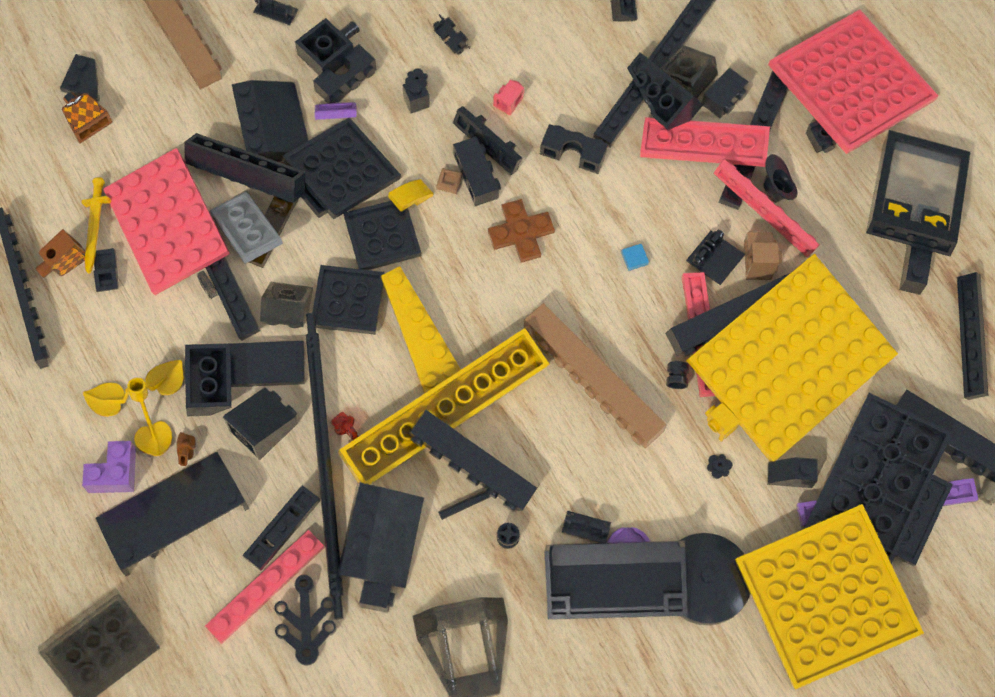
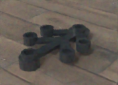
[274,575,337,666]

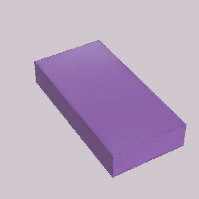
[315,102,357,120]

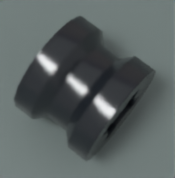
[497,522,520,549]

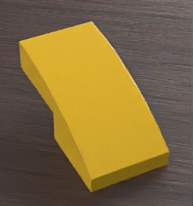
[388,179,434,212]

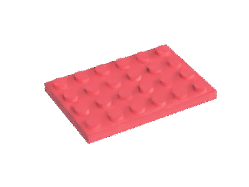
[103,148,230,295]

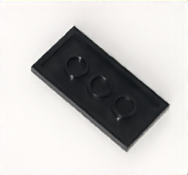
[230,341,304,387]

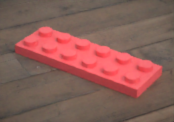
[640,117,770,167]

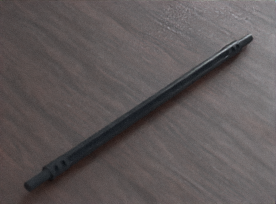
[306,313,344,620]

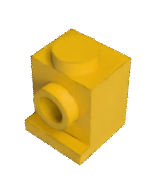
[705,402,741,442]

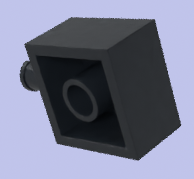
[295,18,360,75]

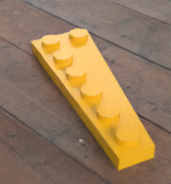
[381,266,461,394]

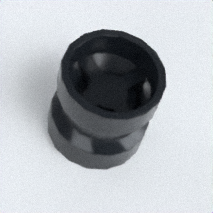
[666,361,689,389]

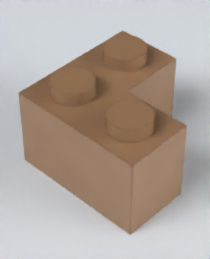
[744,232,782,280]

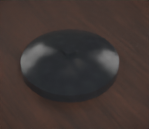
[679,533,750,625]

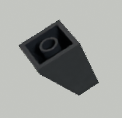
[223,387,298,460]

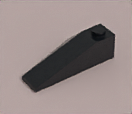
[627,52,704,130]

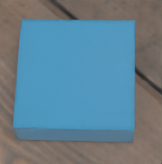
[621,244,649,271]

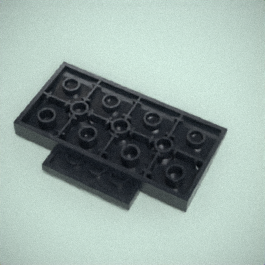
[804,392,953,566]

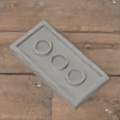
[210,191,283,264]

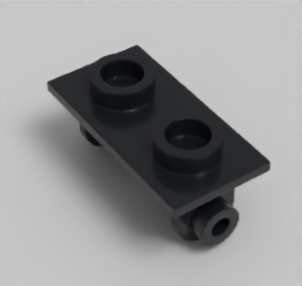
[253,0,298,26]
[433,14,471,55]
[562,511,611,543]

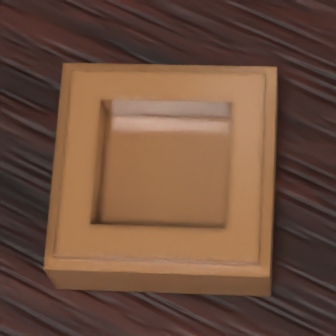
[436,168,462,194]

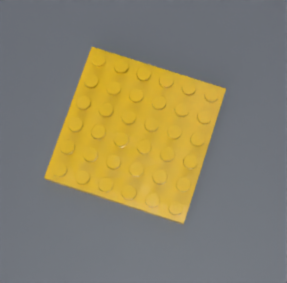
[735,504,924,690]

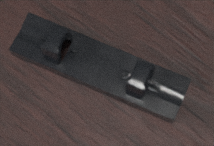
[453,106,522,175]
[242,485,320,571]

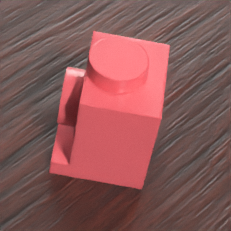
[493,79,524,116]

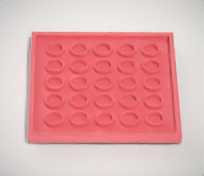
[768,10,938,154]

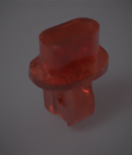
[330,412,359,441]

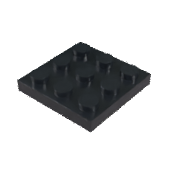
[343,201,422,270]
[312,265,385,335]

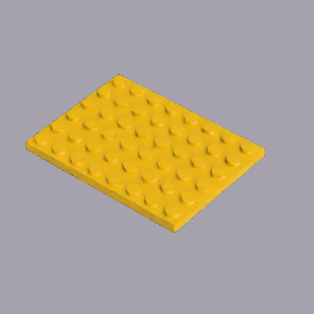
[686,253,898,462]

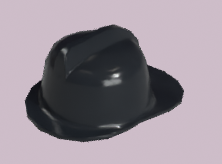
[763,154,798,203]

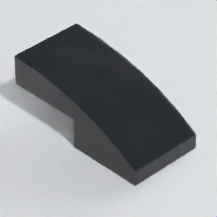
[93,248,119,292]

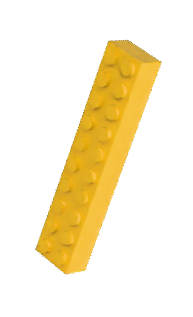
[338,328,550,485]

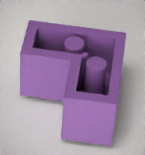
[82,441,136,493]

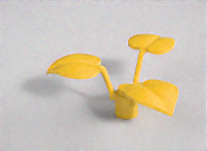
[83,360,184,457]

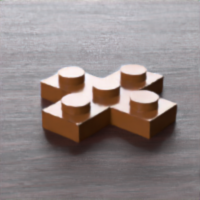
[488,199,555,263]

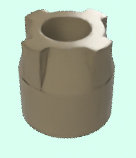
[978,480,995,505]

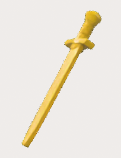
[81,177,111,274]

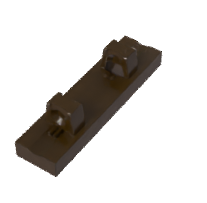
[248,196,298,268]

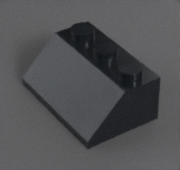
[185,343,232,417]

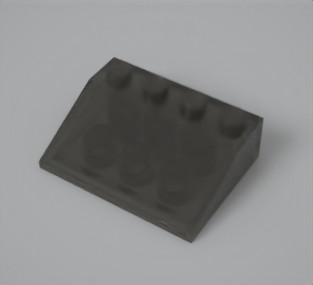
[38,588,160,697]

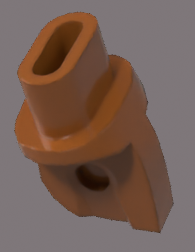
[177,432,196,466]

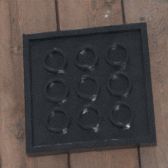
[282,118,401,219]

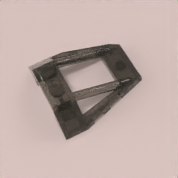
[413,597,508,697]

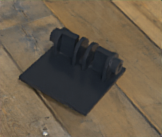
[686,230,745,286]

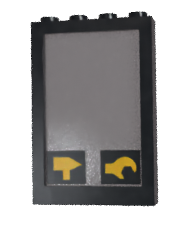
[866,130,971,256]

